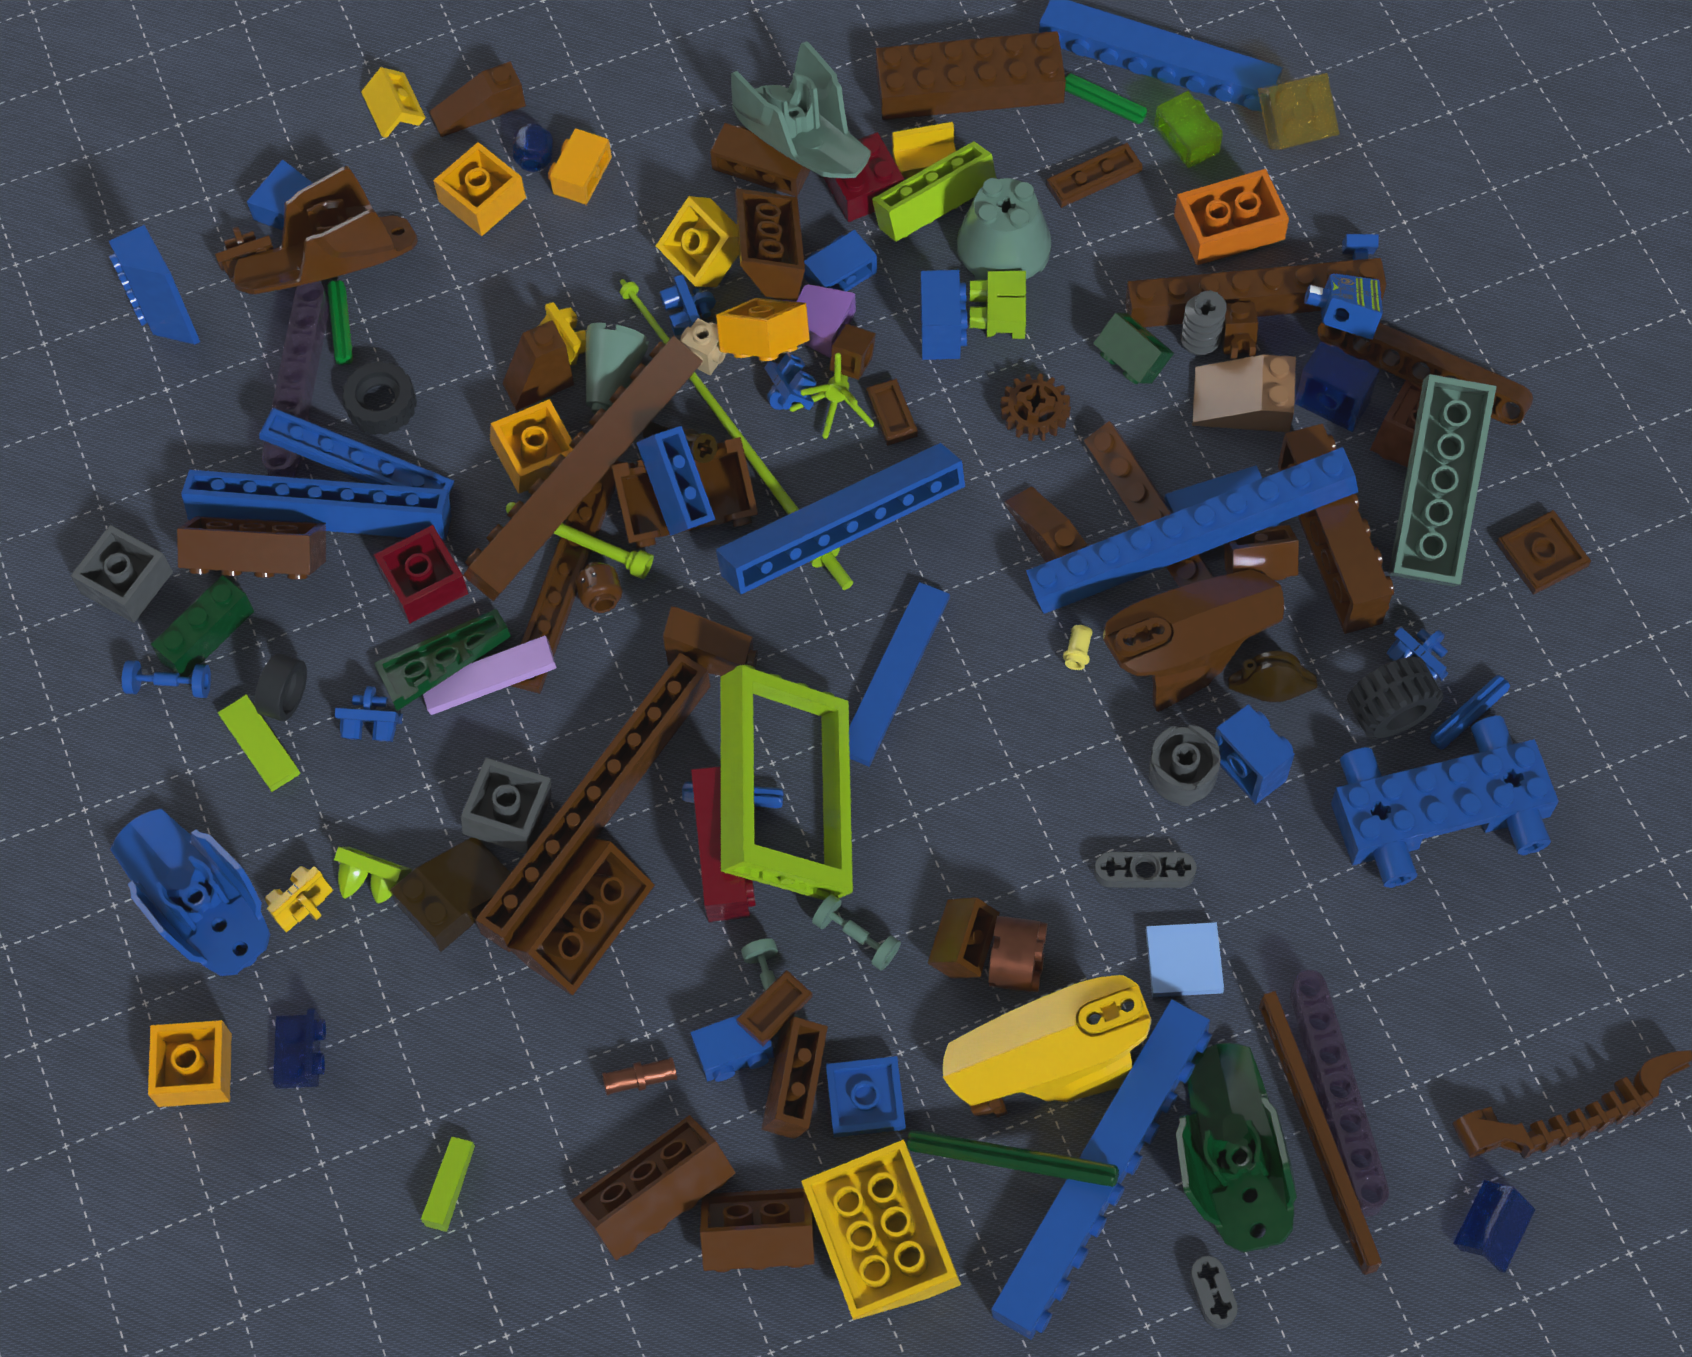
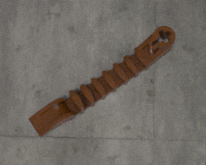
[1452,1050,1692,1159]

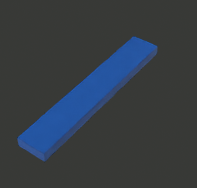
[259,408,454,495]
[849,582,950,767]

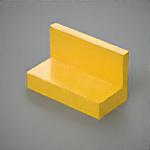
[361,67,426,138]
[892,122,956,178]

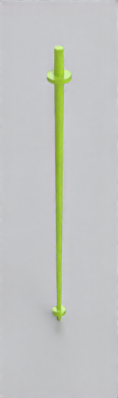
[620,279,853,590]

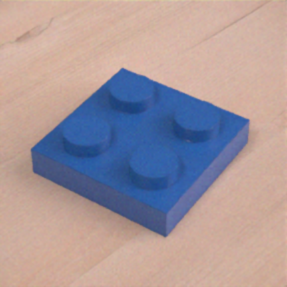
[826,1056,906,1138]

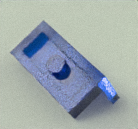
[1453,1180,1536,1273]

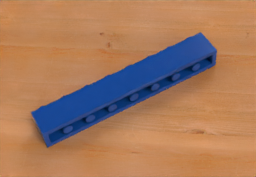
[1039,0,1283,114]
[716,443,965,595]
[181,470,452,541]

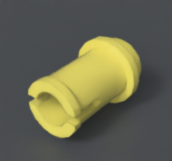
[1063,625,1093,670]

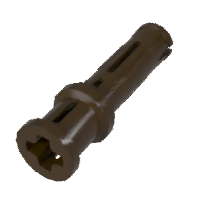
[643,422,717,463]

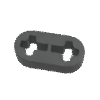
[1190,1256,1238,1329]

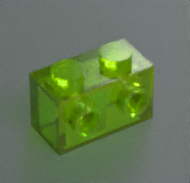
[1155,91,1223,168]

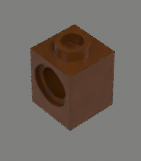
[829,324,876,380]

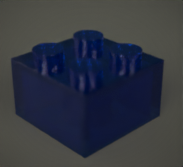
[1295,341,1379,432]

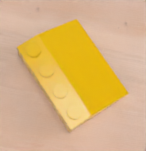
[801,1139,961,1320]

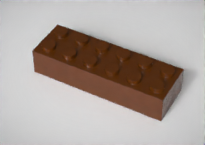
[876,31,1066,120]
[1277,423,1394,634]

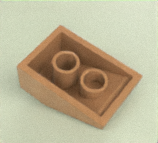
[1192,355,1296,432]

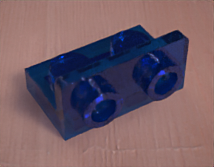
[273,1008,326,1089]

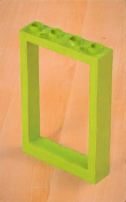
[720,665,853,900]

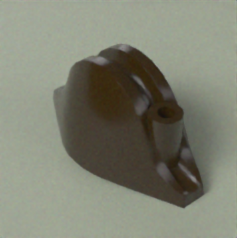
[1228,651,1318,702]

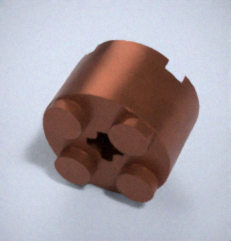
[988,916,1047,992]

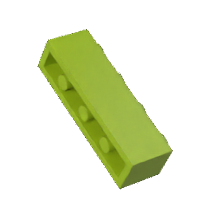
[872,141,997,242]

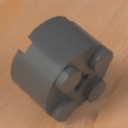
[1148,725,1221,806]

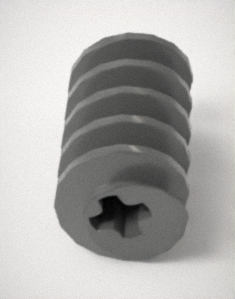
[1181,290,1226,355]

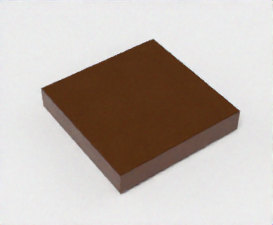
[1496,510,1591,595]

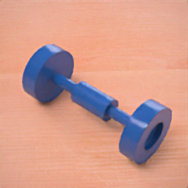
[122,660,211,698]

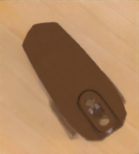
[234,166,418,294]
[1103,569,1284,712]

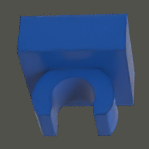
[1342,234,1379,260]

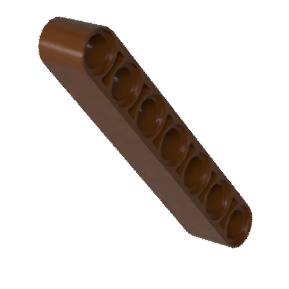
[1317,322,1533,425]

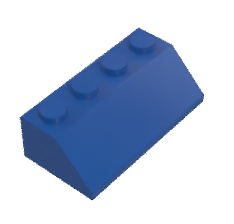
[109,225,200,344]

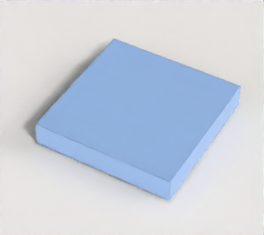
[1145,922,1224,997]

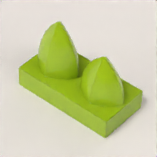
[334,847,412,904]

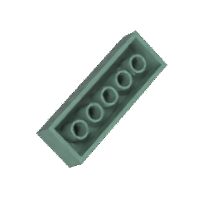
[1388,374,1496,587]

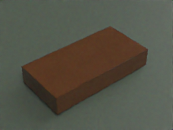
[866,378,918,446]
[737,970,812,1047]

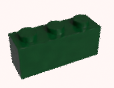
[151,575,254,677]

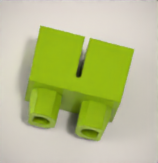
[969,271,1026,339]

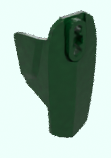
[1176,1043,1297,1253]

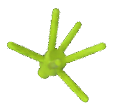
[789,353,874,439]

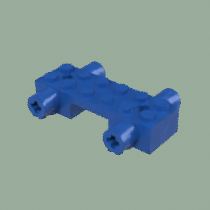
[1331,716,1559,888]

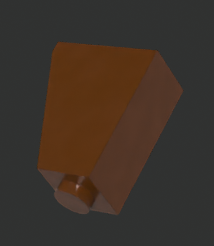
[502,320,574,411]
[663,606,758,676]

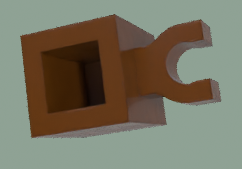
[1221,302,1258,358]

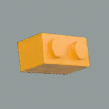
[548,128,612,205]

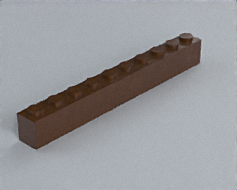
[463,336,703,602]
[475,653,711,952]

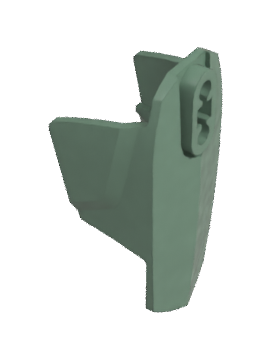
[731,41,871,178]

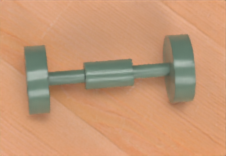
[812,894,901,971]
[741,939,799,1023]

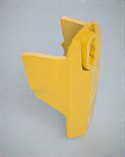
[943,975,1152,1106]

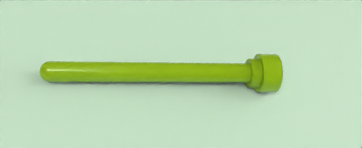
[506,502,654,579]

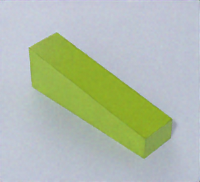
[421,1137,475,1232]

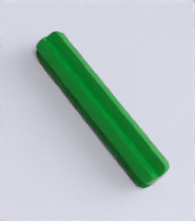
[1065,74,1147,124]
[327,280,353,366]

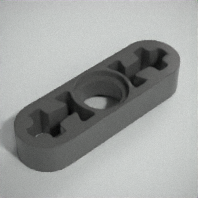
[1094,852,1197,888]

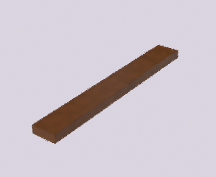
[511,461,622,694]
[1259,991,1382,1275]

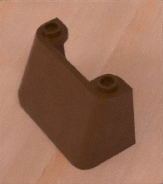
[611,437,758,549]

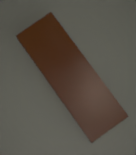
[1046,143,1143,208]

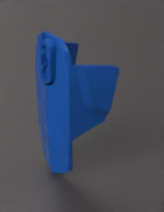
[110,809,270,976]

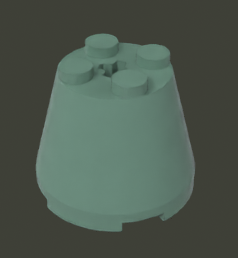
[957,178,1051,280]

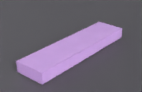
[423,635,557,715]

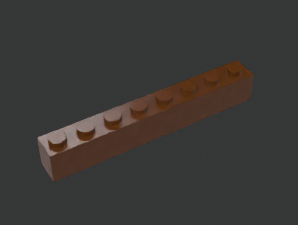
[1125,258,1387,327]

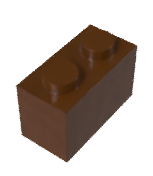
[1224,525,1299,580]
[927,897,1000,978]

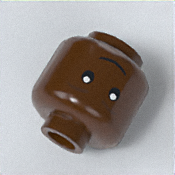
[576,562,622,613]

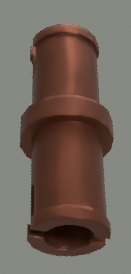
[602,1057,677,1096]

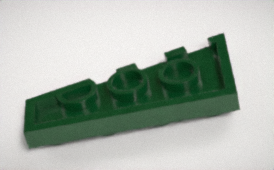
[374,609,511,711]

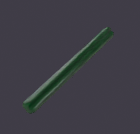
[907,1130,1119,1187]

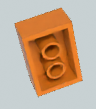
[1174,169,1289,265]

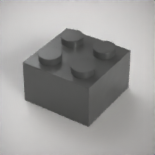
[71,525,173,623]
[461,758,552,854]

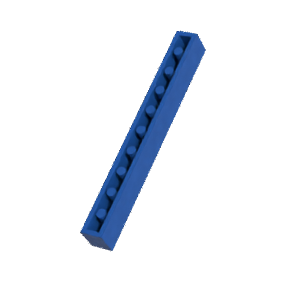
[1026,447,1359,614]
[991,999,1212,1340]

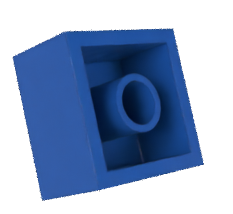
[921,270,967,360]
[1215,704,1295,805]

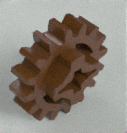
[1000,373,1071,441]

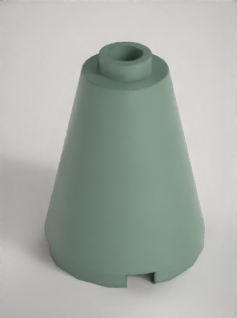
[586,323,649,414]

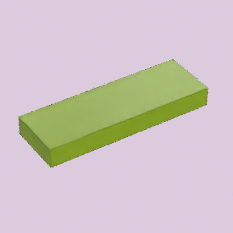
[218,695,301,792]

